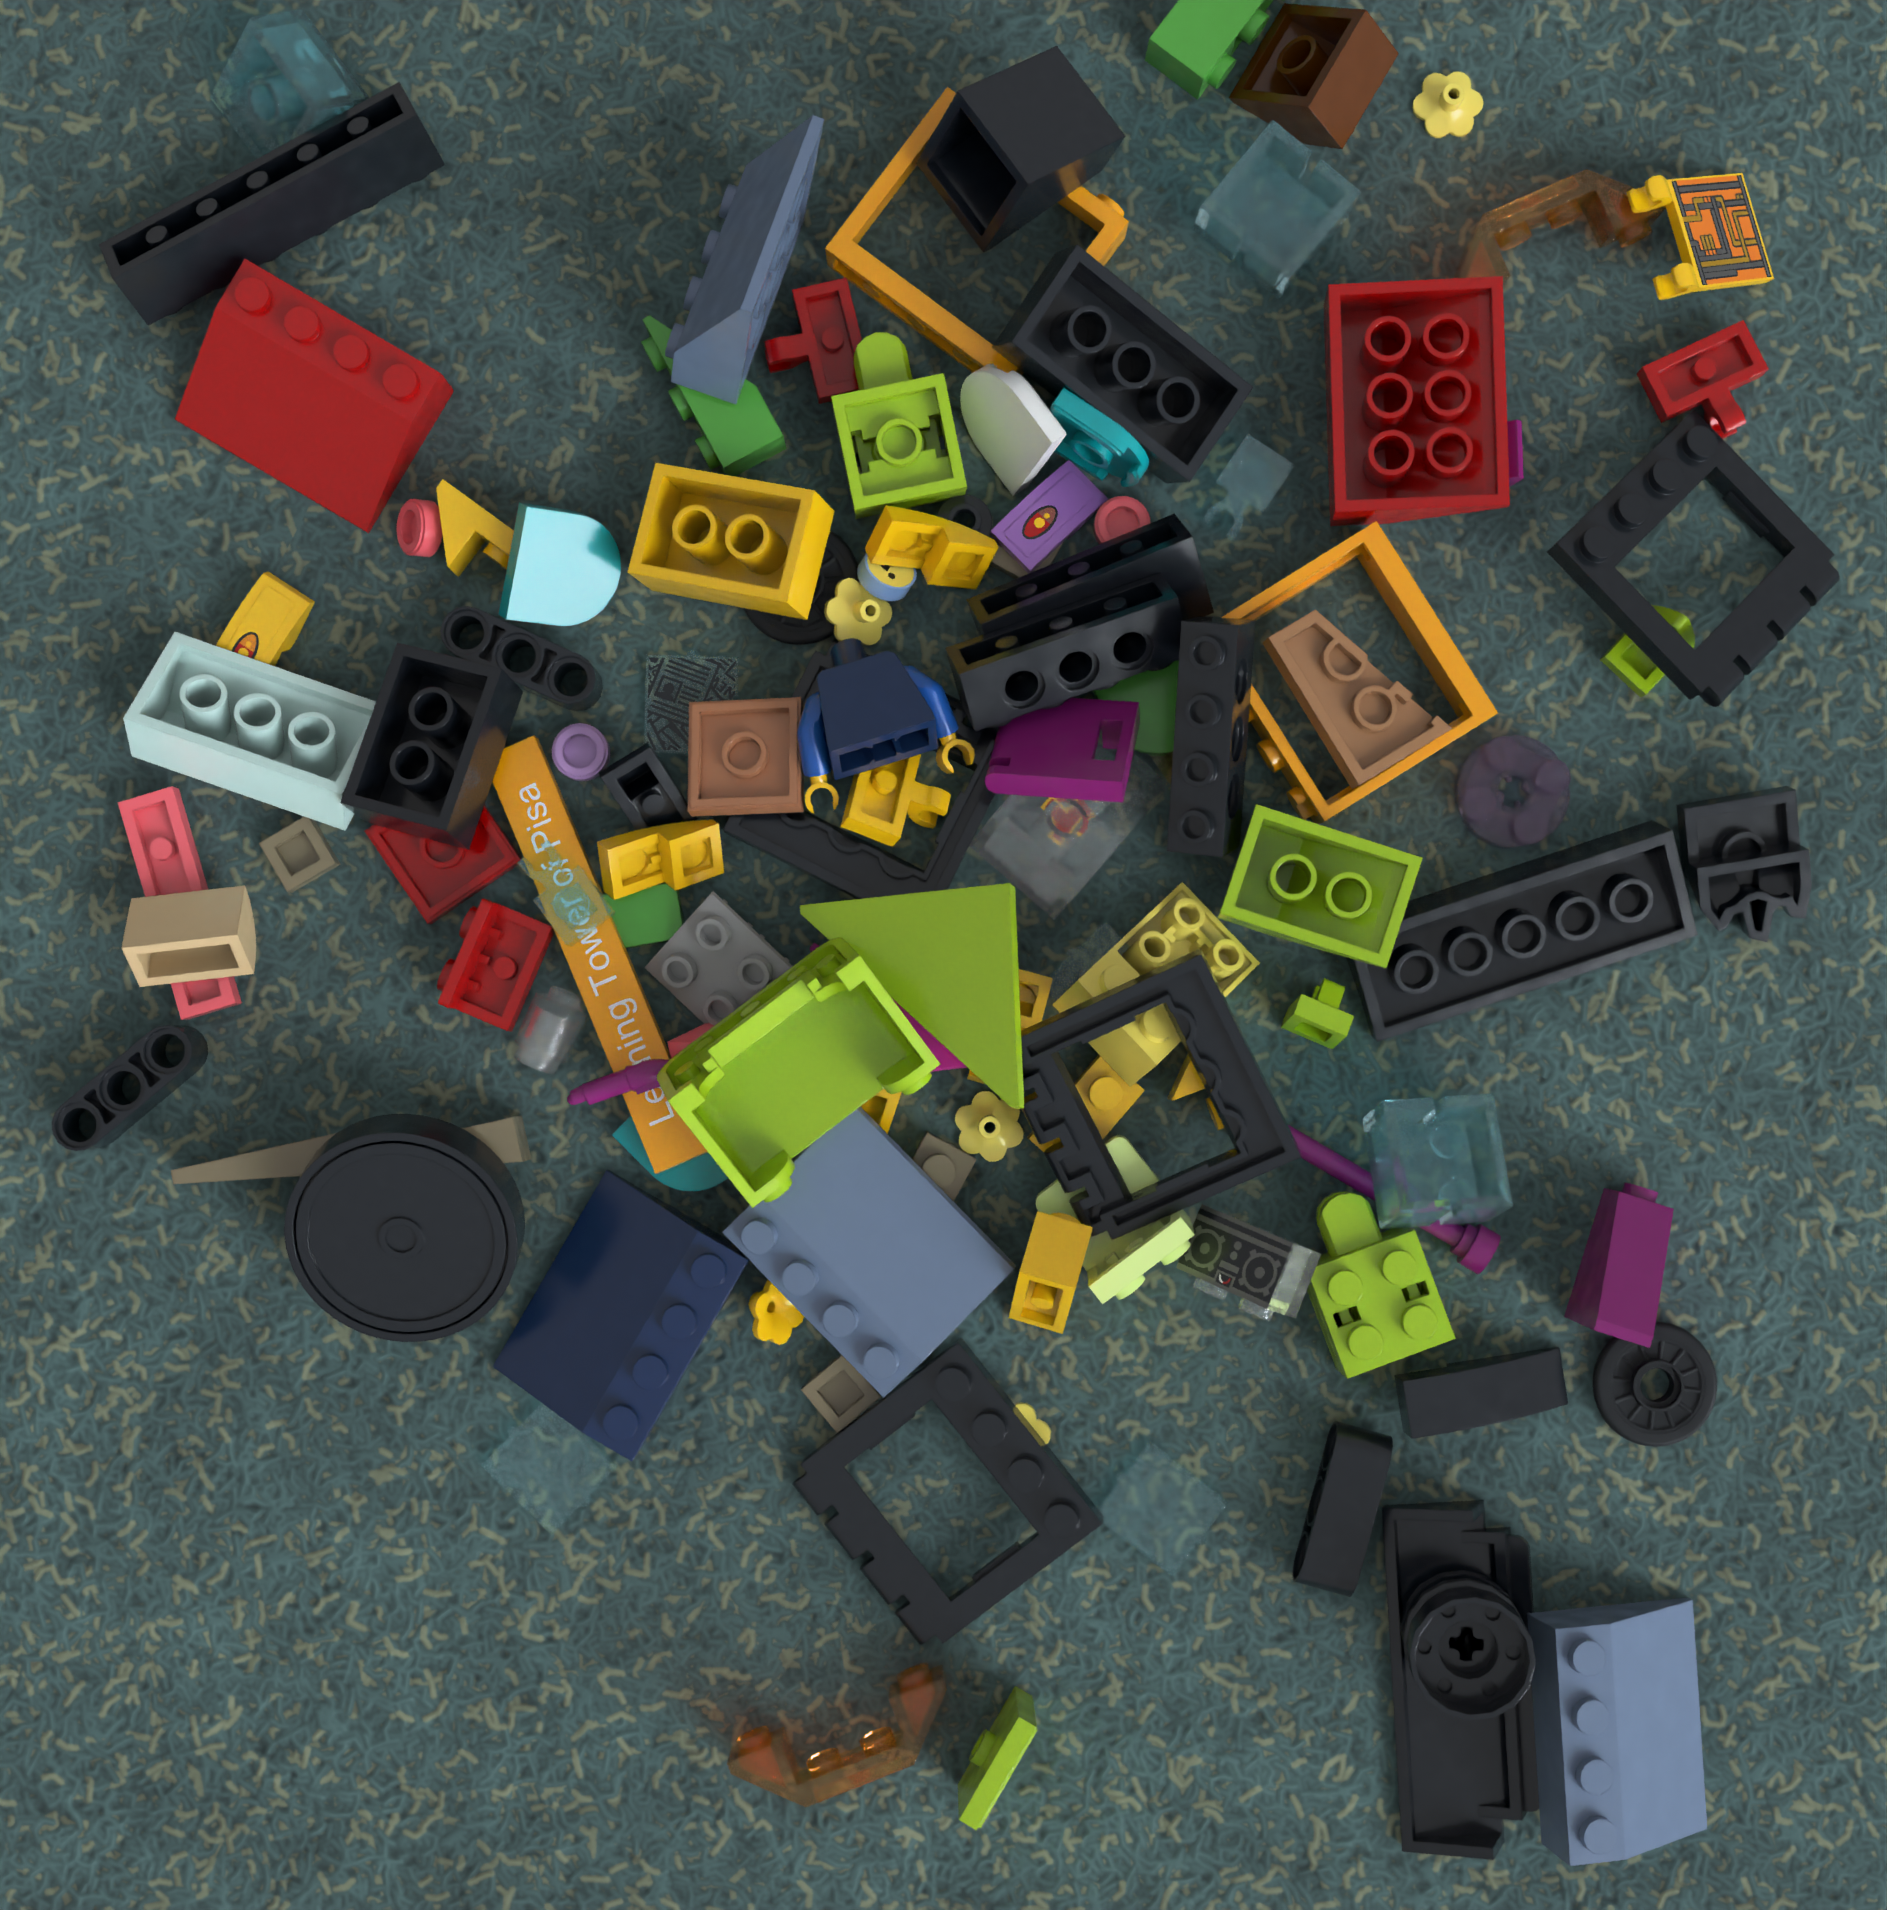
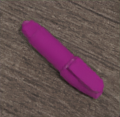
[567,1059,669,1105]

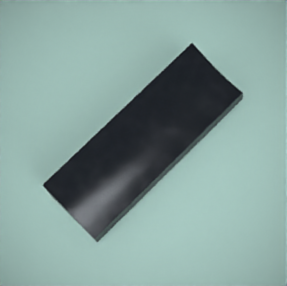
[1346,820,1698,1042]

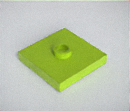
[958,1686,1038,1831]

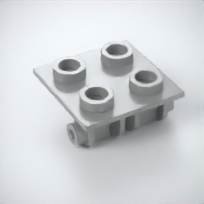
[644,891,792,1026]

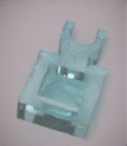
[1202,434,1295,542]
[517,840,616,947]

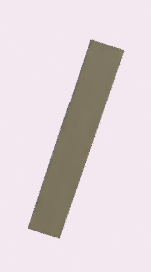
[171,1115,531,1184]

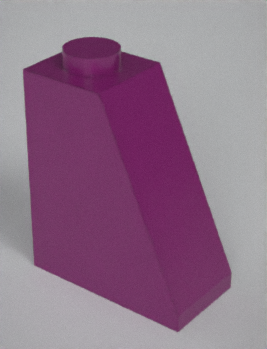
[1564,1182,1674,1348]

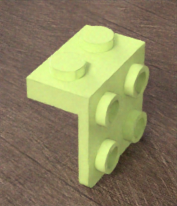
[1036,1135,1195,1304]

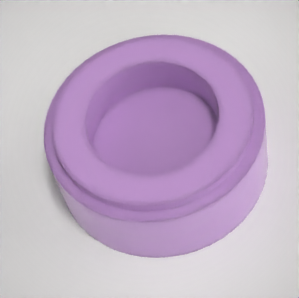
[552,723,610,781]

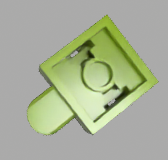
[831,332,967,519]
[1297,1191,1456,1379]

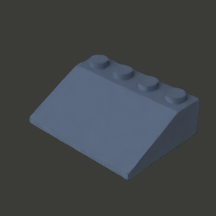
[665,115,824,405]
[722,1106,1016,1398]
[1527,1598,1707,1866]

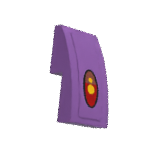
[990,460,1108,574]

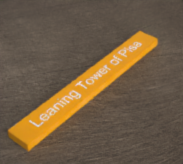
[492,735,707,1174]

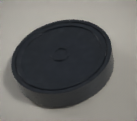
[284,1114,525,1342]

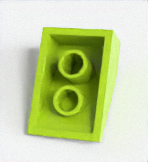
[1218,804,1423,968]

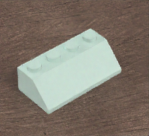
[123,632,376,831]

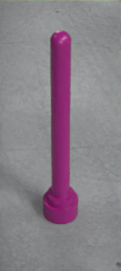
[1288,1125,1501,1274]

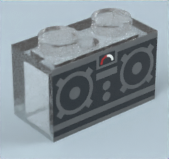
[1176,1204,1321,1321]

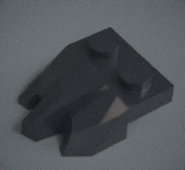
[1676,786,1812,942]

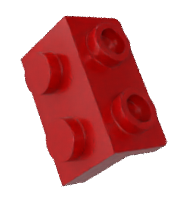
[437,898,555,1032]

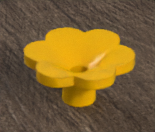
[748,1280,804,1345]

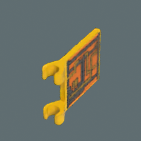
[1626,173,1774,300]

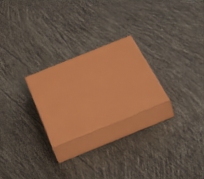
[687,697,804,817]

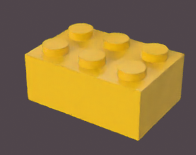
[627,463,835,620]

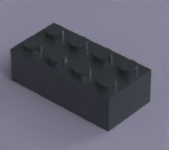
[992,245,1253,483]

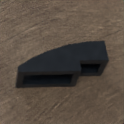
[1394,1347,1568,1439]

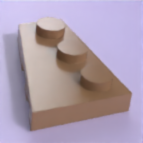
[1262,610,1452,789]

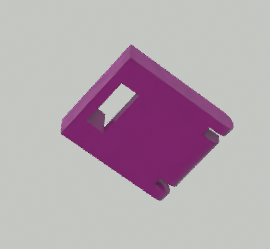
[985,698,1140,803]

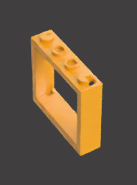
[825,87,1129,375]
[1221,521,1498,824]

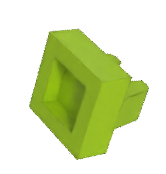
[1280,978,1354,1049]

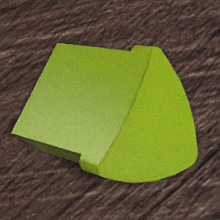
[1600,605,1695,698]

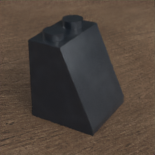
[916,46,1126,253]

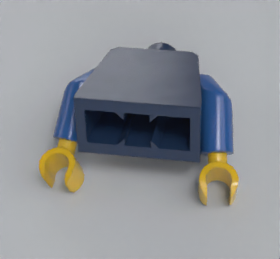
[797,638,975,814]

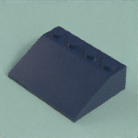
[493,1170,750,1461]

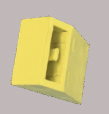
[1052,882,1260,1087]

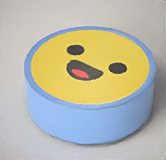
[857,553,917,601]

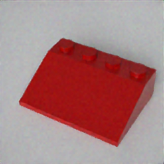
[175,259,454,534]
[1324,276,1510,526]

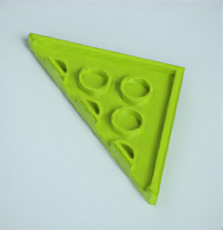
[800,883,1024,1109]

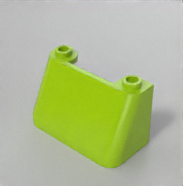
[657,937,940,1208]

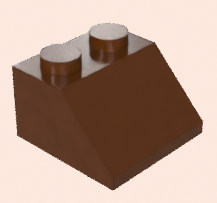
[1229,3,1399,149]

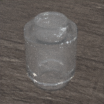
[514,986,588,1074]

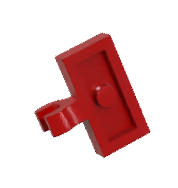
[764,277,862,404]
[1637,320,1769,439]

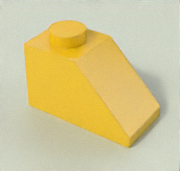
[1008,1211,1093,1334]

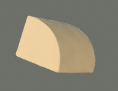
[121,885,256,987]

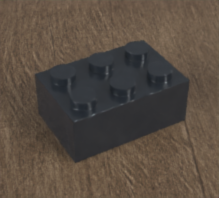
[340,643,523,850]

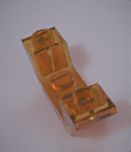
[1453,169,1666,285]
[727,1663,947,1807]

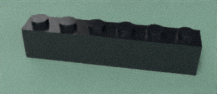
[99,82,445,326]

